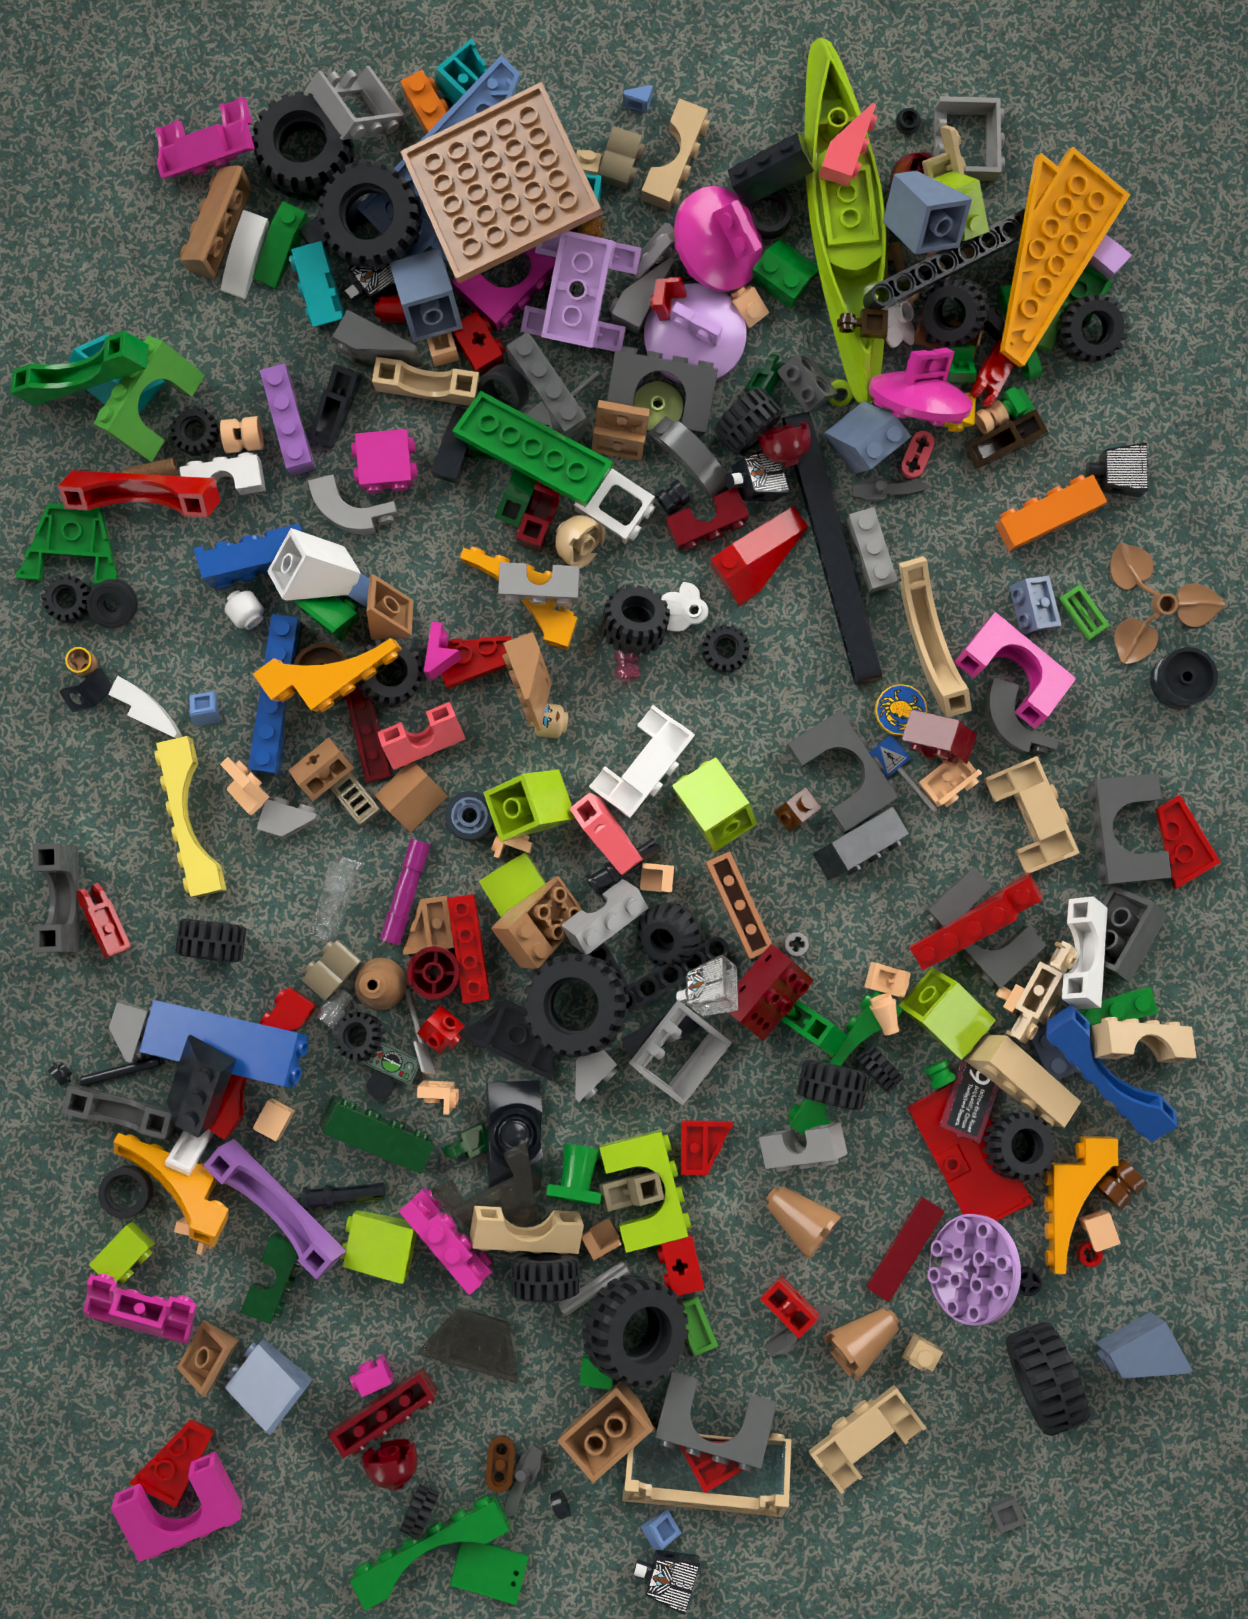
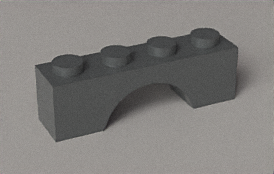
[61,1085,175,1140]

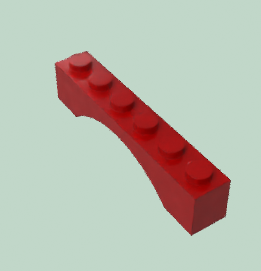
[58,470,220,518]
[209,987,318,1140]

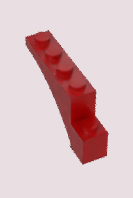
[909,873,1042,970]

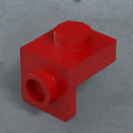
[650,277,687,321]

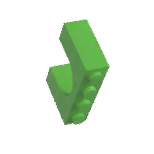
[93,335,205,462]

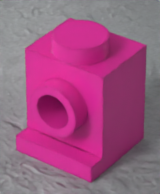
[350,1353,394,1397]

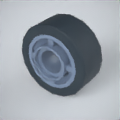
[445,791,494,841]

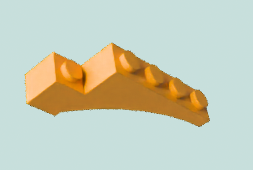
[460,547,578,651]
[253,638,402,712]
[113,1133,229,1247]
[1044,1136,1118,1274]

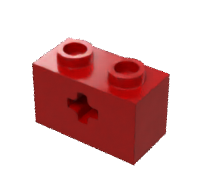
[452,311,505,376]
[657,1233,705,1296]
[760,1275,820,1339]

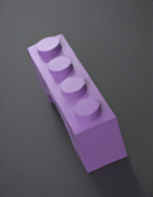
[260,363,316,476]

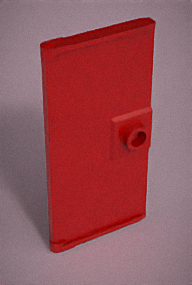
[907,1075,1033,1221]

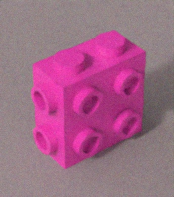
[351,429,418,494]

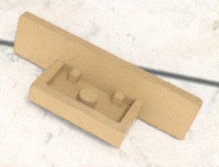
[922,125,966,178]

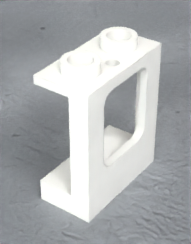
[574,469,656,544]

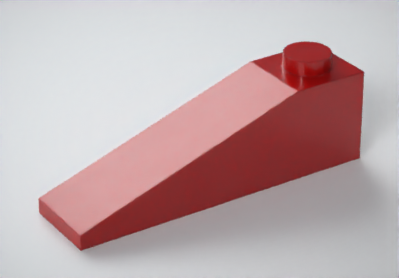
[709,506,808,606]

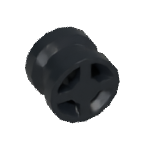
[1018,1266,1042,1296]

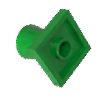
[546,1144,602,1207]

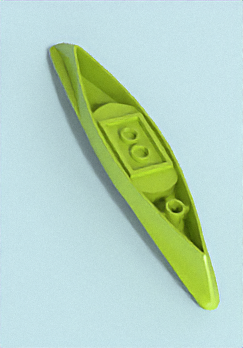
[804,38,888,404]

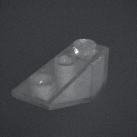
[310,855,362,943]

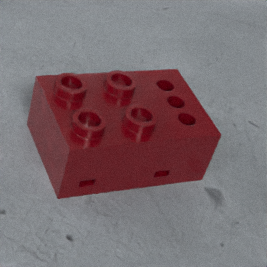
[720,943,814,1041]

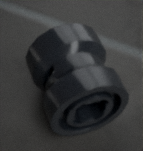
[655,479,691,515]

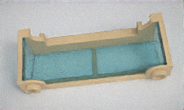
[622,1426,791,1517]

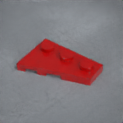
[442,636,512,689]
[1155,795,1221,889]
[129,1419,215,1508]

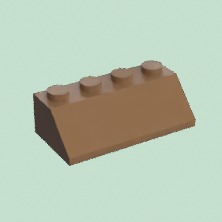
[180,165,253,280]

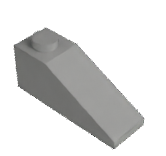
[609,258,674,335]

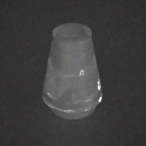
[316,988,353,1029]

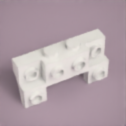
[589,705,695,818]

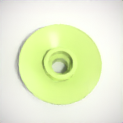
[633,381,683,431]

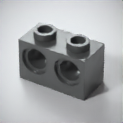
[777,352,838,413]

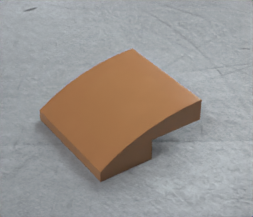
[591,400,650,461]

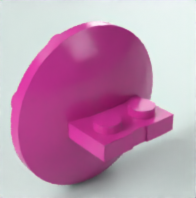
[674,186,762,292]
[869,348,973,426]

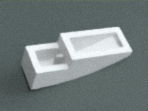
[221,210,270,300]
[108,676,182,738]

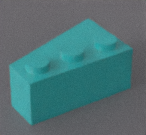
[435,38,487,104]
[289,241,345,327]

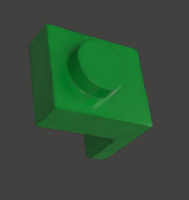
[948,345,977,385]
[999,386,1034,421]

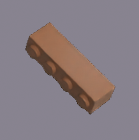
[704,851,772,959]

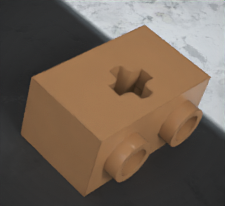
[288,738,354,801]

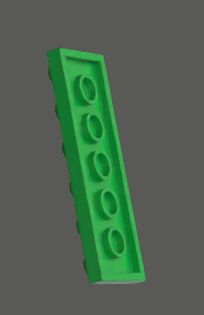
[452,391,613,508]

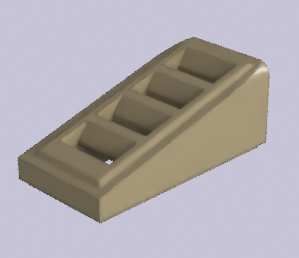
[330,771,382,826]

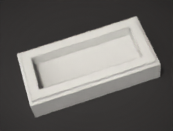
[165,1129,214,1176]

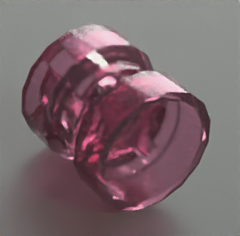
[614,650,641,680]

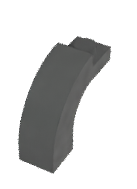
[648,416,727,499]
[985,678,1059,755]

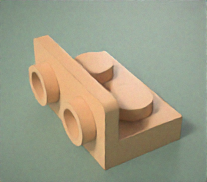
[417,1080,459,1115]

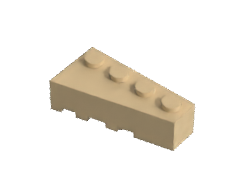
[963,1035,1081,1128]

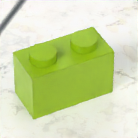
[89,1222,156,1285]

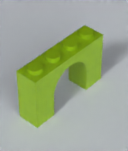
[600,1129,692,1253]

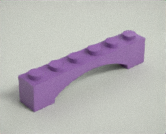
[203,1139,346,1280]

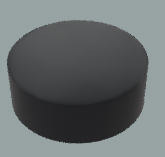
[367,1072,394,1099]
[550,1490,571,1520]

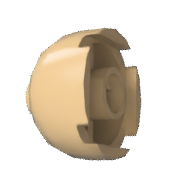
[555,515,606,569]

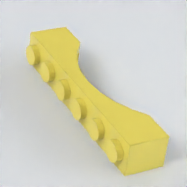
[155,736,226,897]

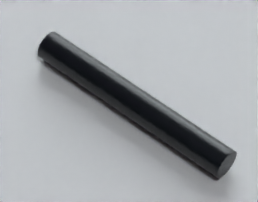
[80,1056,161,1086]

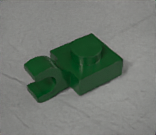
[745,354,785,395]
[442,1122,487,1159]

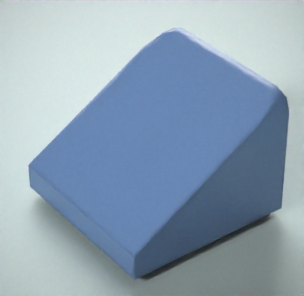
[623,85,653,113]
[344,574,369,607]
[189,691,220,726]
[640,1510,682,1550]

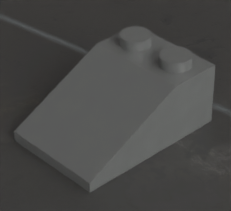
[332,310,422,367]

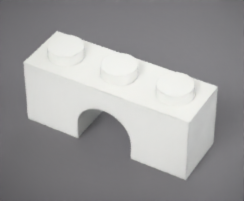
[180,453,266,495]

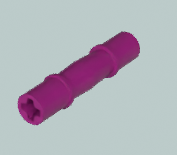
[380,839,430,945]

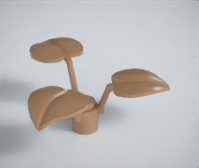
[1110,543,1226,664]

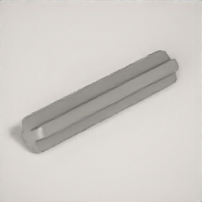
[559,1261,630,1316]

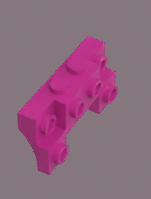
[155,97,255,179]
[399,1187,493,1295]
[83,1274,197,1344]

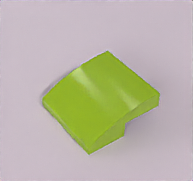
[479,852,546,917]

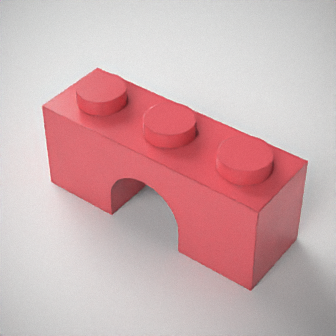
[377,702,466,770]

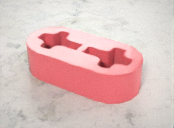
[900,431,934,480]

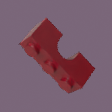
[516,481,563,553]
[665,488,749,552]

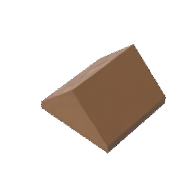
[367,574,414,640]
[375,761,448,833]
[177,1320,239,1396]

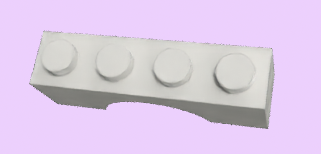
[1062,897,1107,1009]

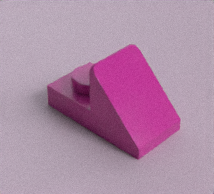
[424,622,462,680]

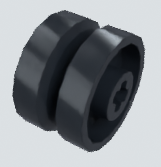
[1150,647,1218,709]

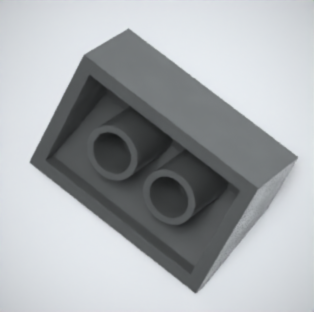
[1102,885,1168,983]

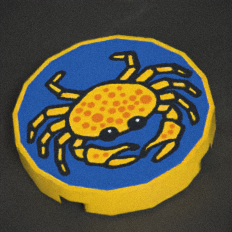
[874,684,927,737]

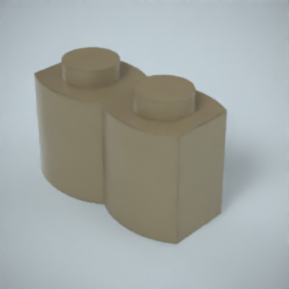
[598,126,645,190]
[302,940,363,1001]

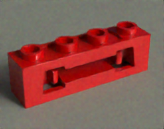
[447,894,491,1003]

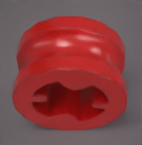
[1076,1241,1103,1267]

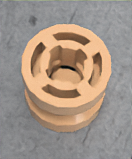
[975,400,1010,435]

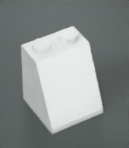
[267,528,361,600]

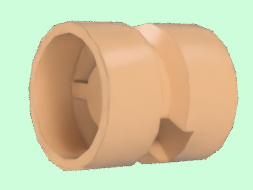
[220,416,264,454]

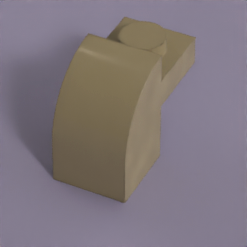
[599,1172,664,1212]

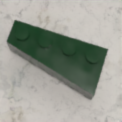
[319,1095,434,1174]

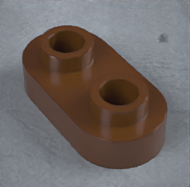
[485,1435,515,1493]

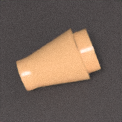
[870,993,899,1035]

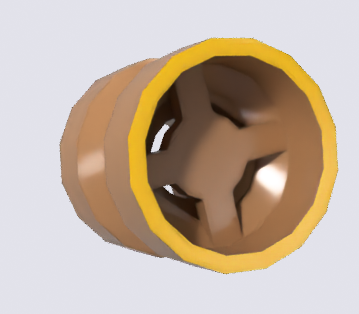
[65,647,98,676]

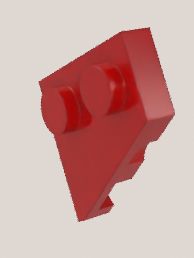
[681,1120,733,1175]
[679,1441,743,1493]

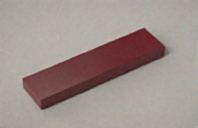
[346,683,392,783]
[865,1196,945,1302]

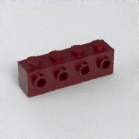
[328,1367,438,1459]

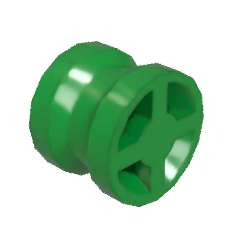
[923,1059,956,1089]

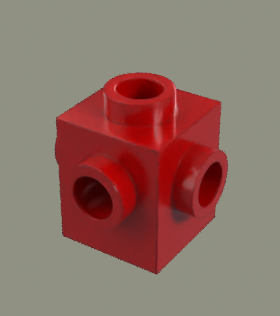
[417,1005,465,1054]

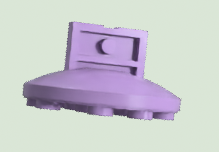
[644,283,746,384]
[928,1214,1021,1325]

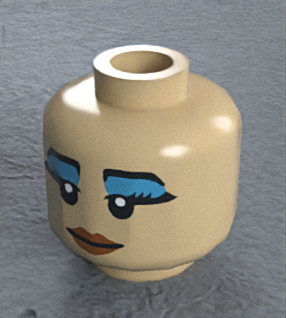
[529,703,568,738]

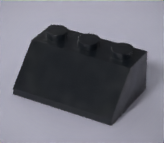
[728,133,814,207]
[166,1035,237,1138]

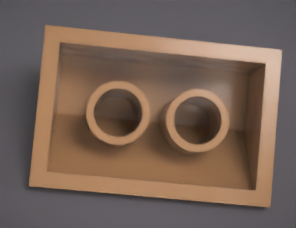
[557,1382,654,1483]

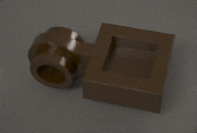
[837,308,888,339]

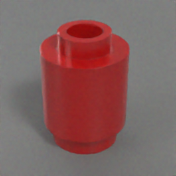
[375,296,406,323]

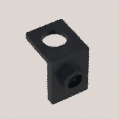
[59,668,112,713]

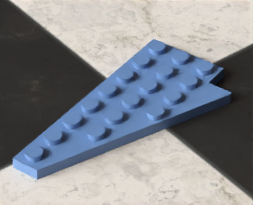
[357,55,521,264]

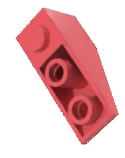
[819,103,878,187]
[570,793,643,875]

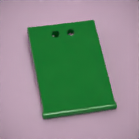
[450,1542,529,1605]

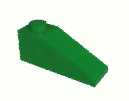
[253,201,309,290]
[780,1000,848,1058]

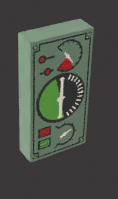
[363,1042,420,1085]

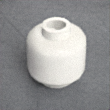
[225,590,264,630]

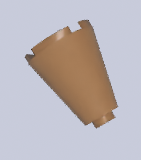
[354,958,407,1010]
[766,1186,841,1258]
[823,1308,899,1381]

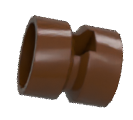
[1096,1159,1148,1211]

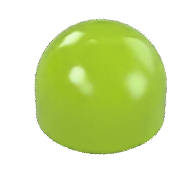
[829,379,853,406]

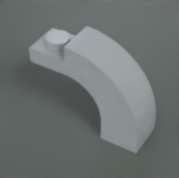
[308,474,399,535]

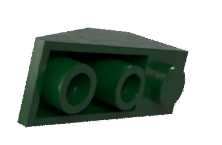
[494,469,537,527]

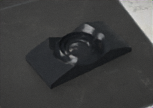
[486,1080,543,1190]

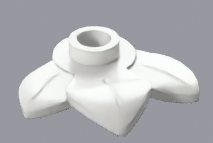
[886,301,915,348]
[661,582,709,632]

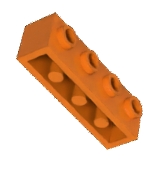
[400,69,449,135]
[995,475,1107,552]

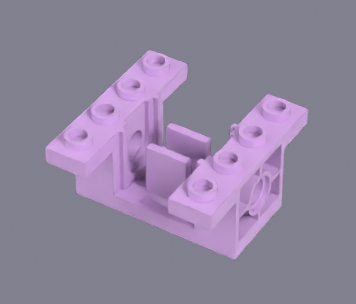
[520,231,642,352]

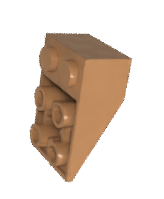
[502,632,552,732]
[491,876,582,969]

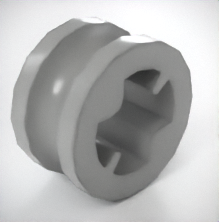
[784,933,809,956]

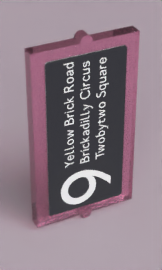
[939,1057,999,1144]

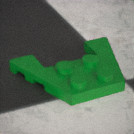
[16,503,119,585]

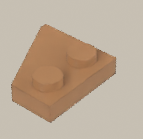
[403,895,454,955]

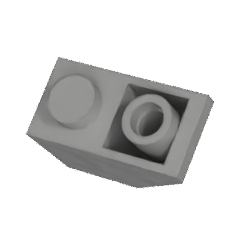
[257,796,320,838]
[109,1002,151,1063]
[575,1050,617,1102]

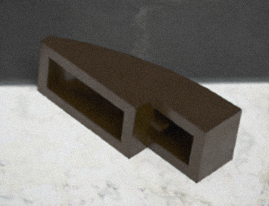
[965,409,1049,469]

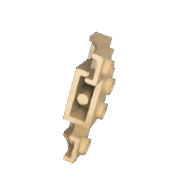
[984,756,1080,874]
[1005,941,1077,1044]
[809,1385,926,1494]

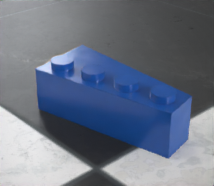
[193,524,304,590]

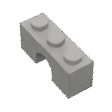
[846,507,898,594]
[498,562,580,606]
[561,879,648,955]
[759,1122,847,1172]

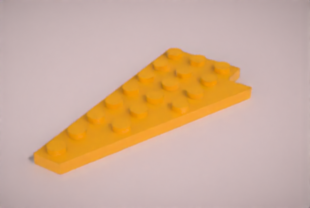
[1000,147,1130,367]

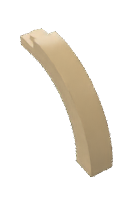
[899,556,972,718]

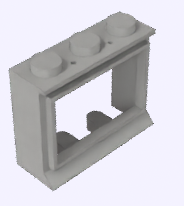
[304,66,405,140]
[934,96,1005,182]
[629,1000,732,1105]

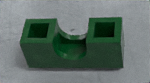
[240,1232,301,1324]

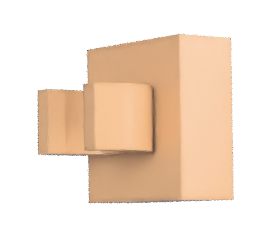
[996,984,1024,1016]

